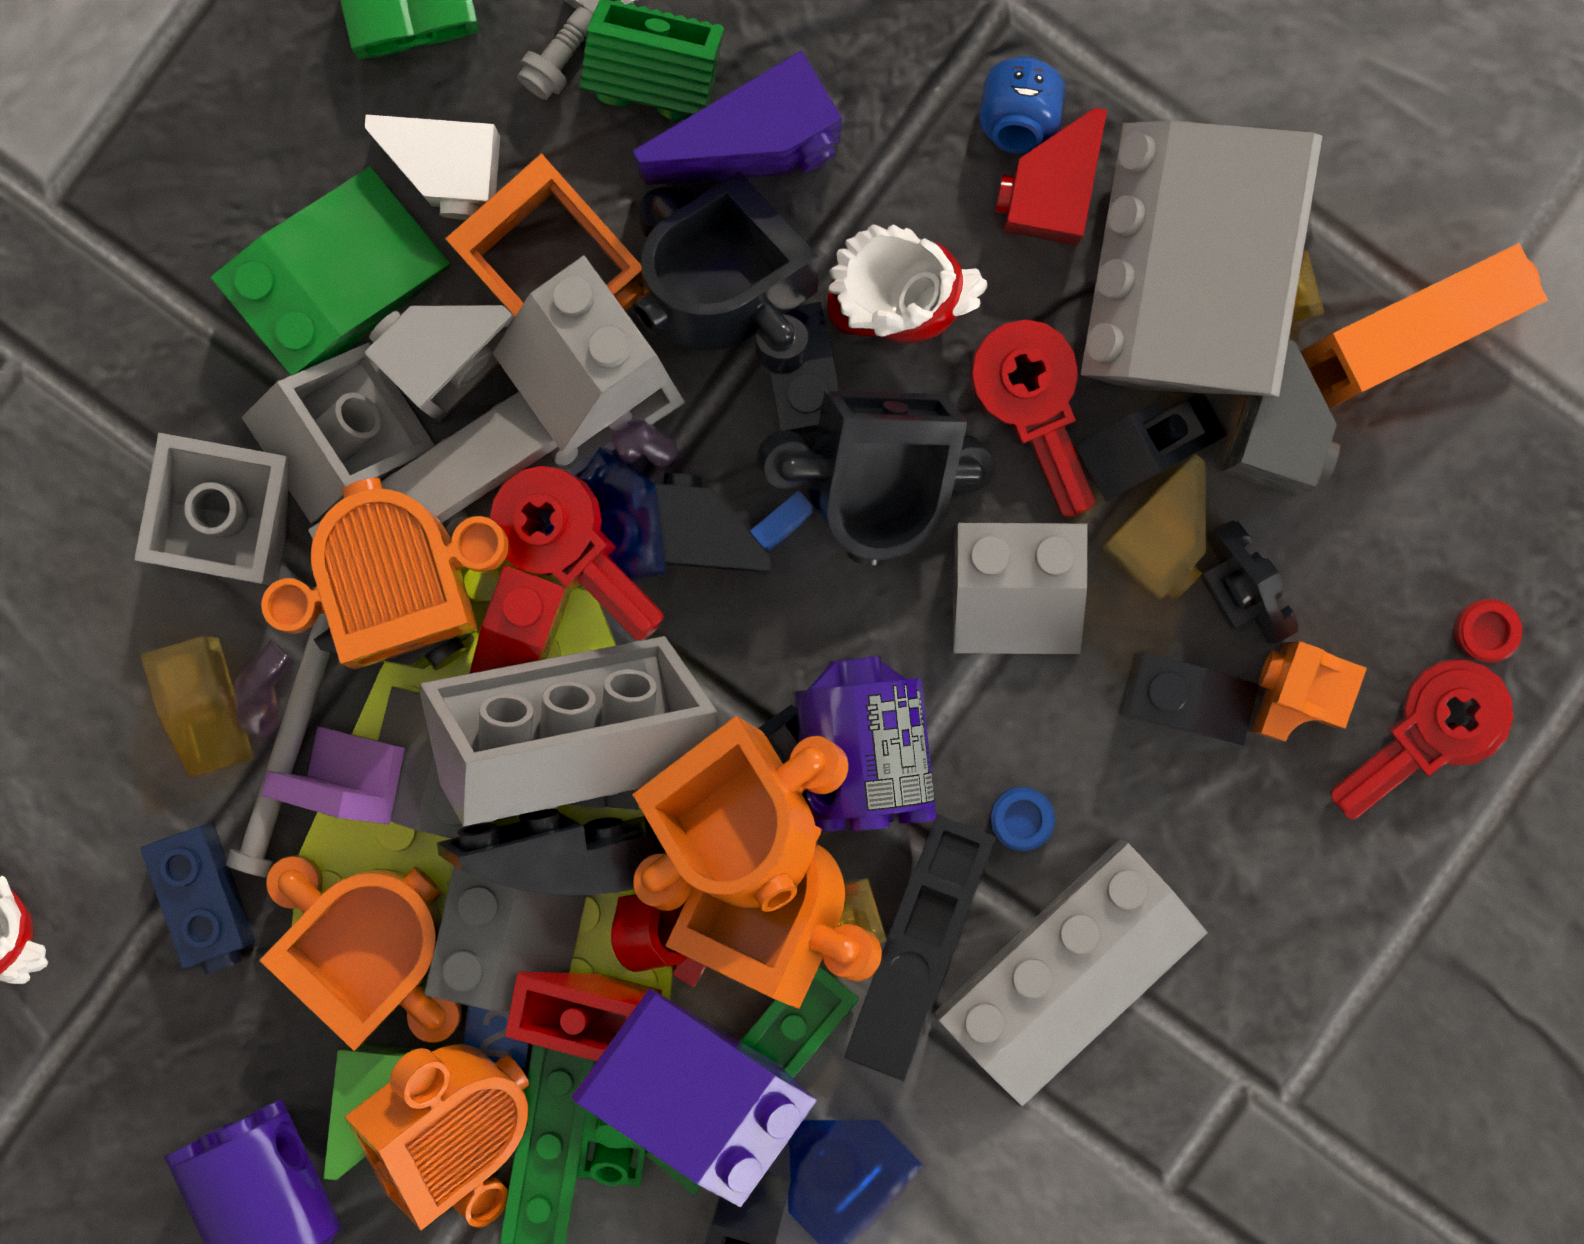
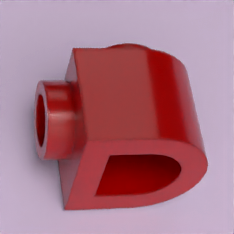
[611,894,688,972]

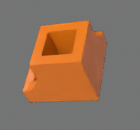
[1251,641,1367,742]

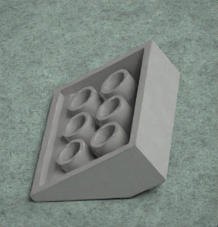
[1081,121,1322,397]

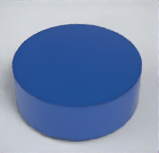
[990,787,1055,851]

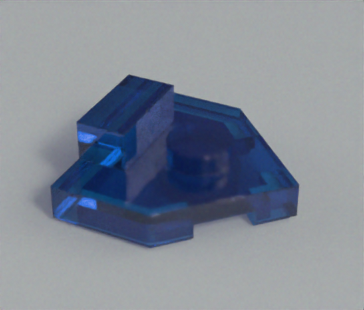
[545,446,665,591]
[788,1120,926,1244]

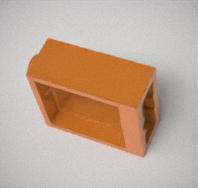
[445,153,643,317]

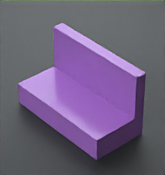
[261,726,405,824]

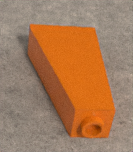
[1300,243,1548,409]

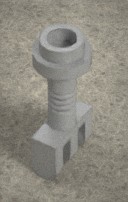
[517,0,639,100]

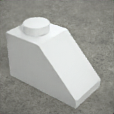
[365,115,500,220]

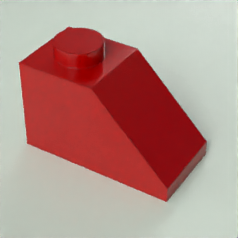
[995,108,1107,246]
[469,565,572,674]
[505,971,662,1061]

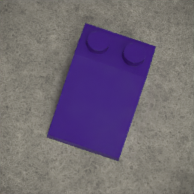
[632,50,842,185]
[572,988,817,1207]

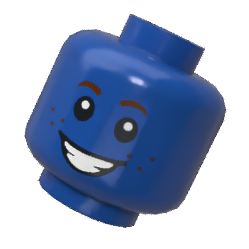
[979,56,1066,154]

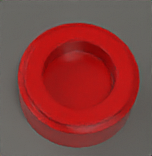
[1454,599,1522,663]

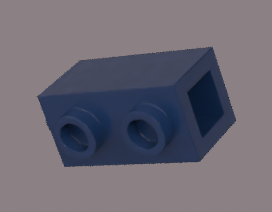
[140,822,256,974]

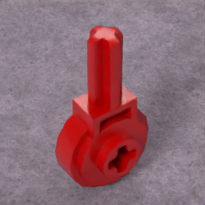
[969,319,1095,518]
[490,466,664,641]
[1330,659,1514,820]

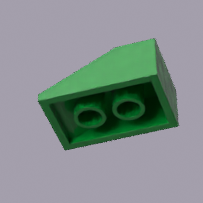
[210,167,451,376]

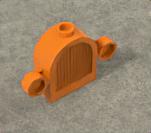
[261,478,509,670]
[632,716,848,912]
[665,826,882,1009]
[259,855,462,1051]
[344,1044,529,1231]

